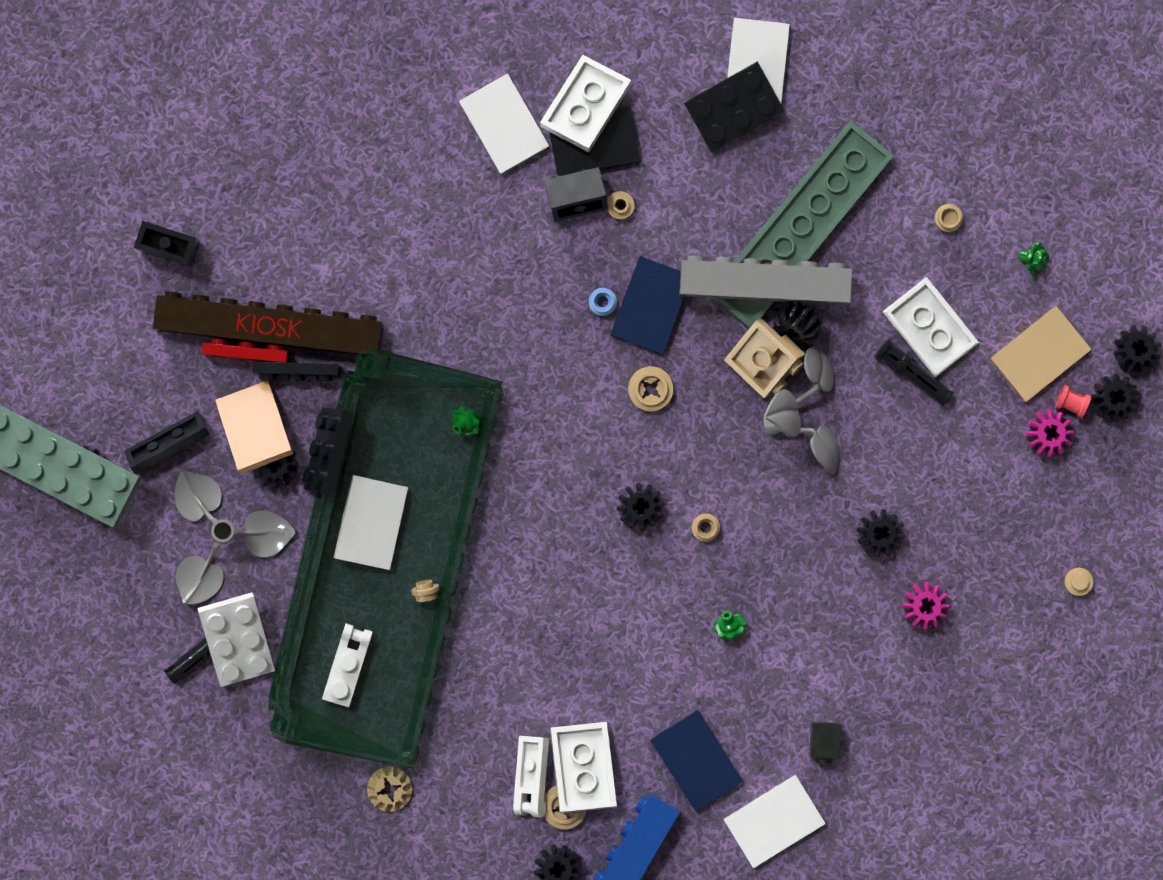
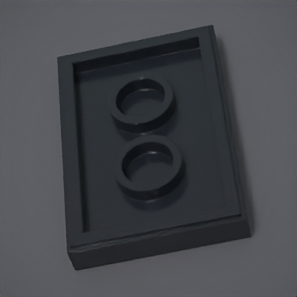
[549,106,640,175]

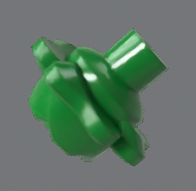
[1019,241,1049,276]
[451,406,480,438]
[713,611,747,640]

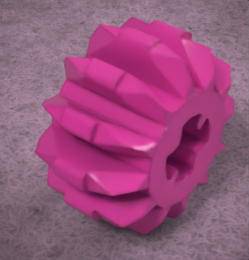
[1025,409,1074,458]
[901,582,950,630]

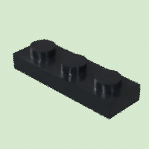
[253,362,340,382]
[124,411,210,475]

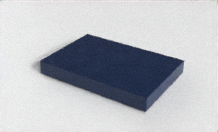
[610,256,684,355]
[650,709,743,812]

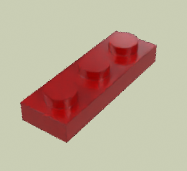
[202,339,290,363]

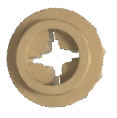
[628,366,673,411]
[367,766,412,812]
[544,785,586,829]

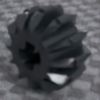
[773,301,822,349]
[1113,325,1162,373]
[1091,374,1140,422]
[253,450,299,489]
[616,483,665,531]
[856,509,905,557]
[534,844,582,880]

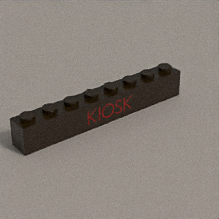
[153,291,383,357]

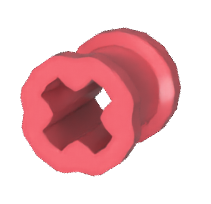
[1055,385,1091,419]

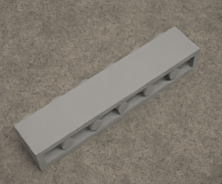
[679,256,852,305]

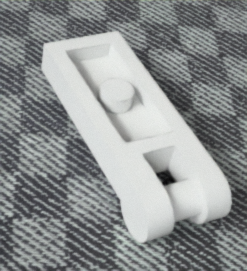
[322,623,373,707]
[513,736,549,818]

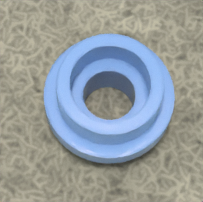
[589,288,617,316]

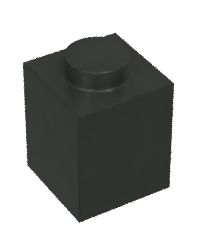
[809,722,841,764]

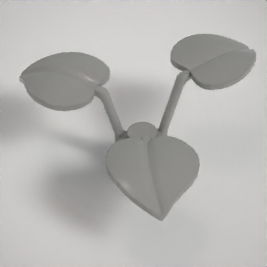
[763,344,839,475]
[175,470,295,605]

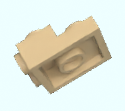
[724,318,805,398]

